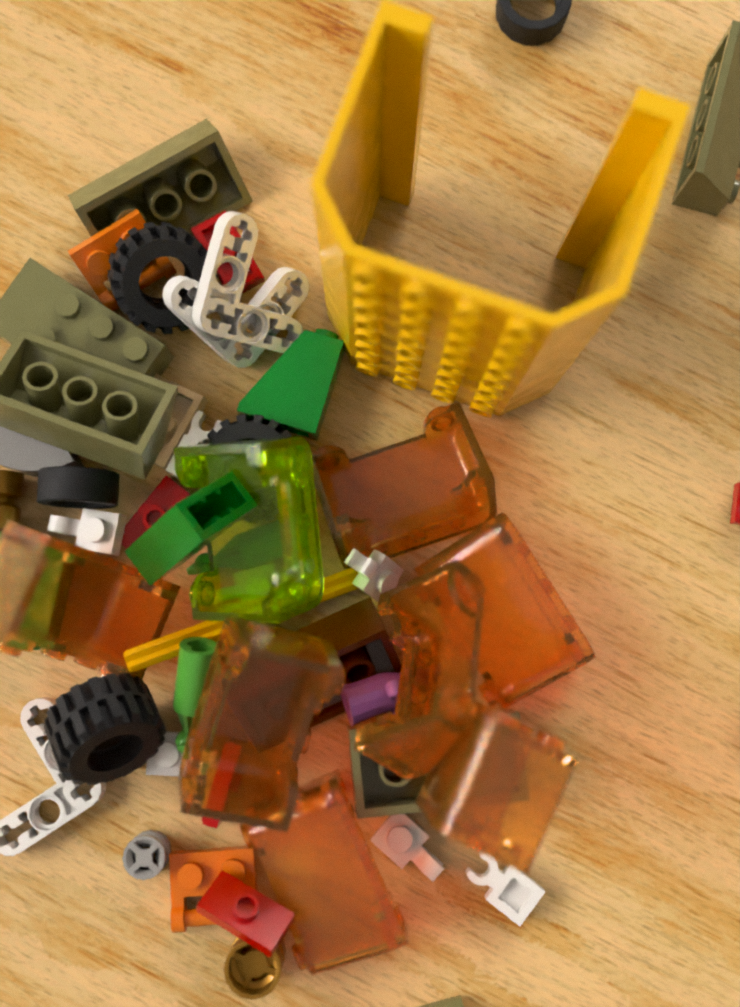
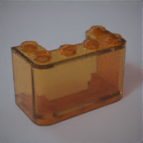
[0,519,181,679]
[179,615,346,832]
[415,700,577,874]

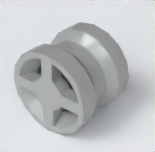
[122,830,172,880]

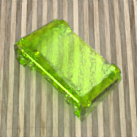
[174,436,324,624]

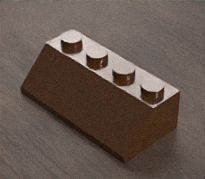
[218,597,404,752]

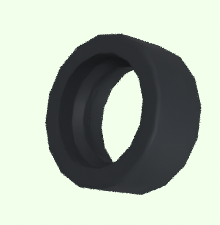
[496,0,572,46]
[37,466,120,509]

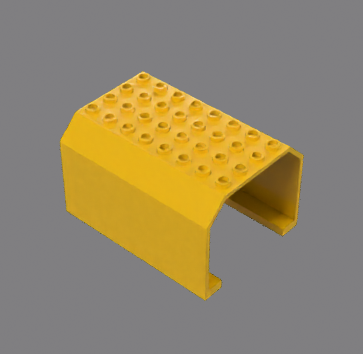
[311,0,691,418]

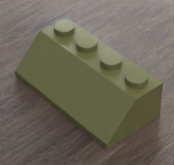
[672,20,740,216]
[68,119,253,236]
[0,329,178,480]

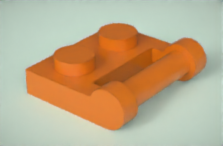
[68,209,177,312]
[169,845,258,933]

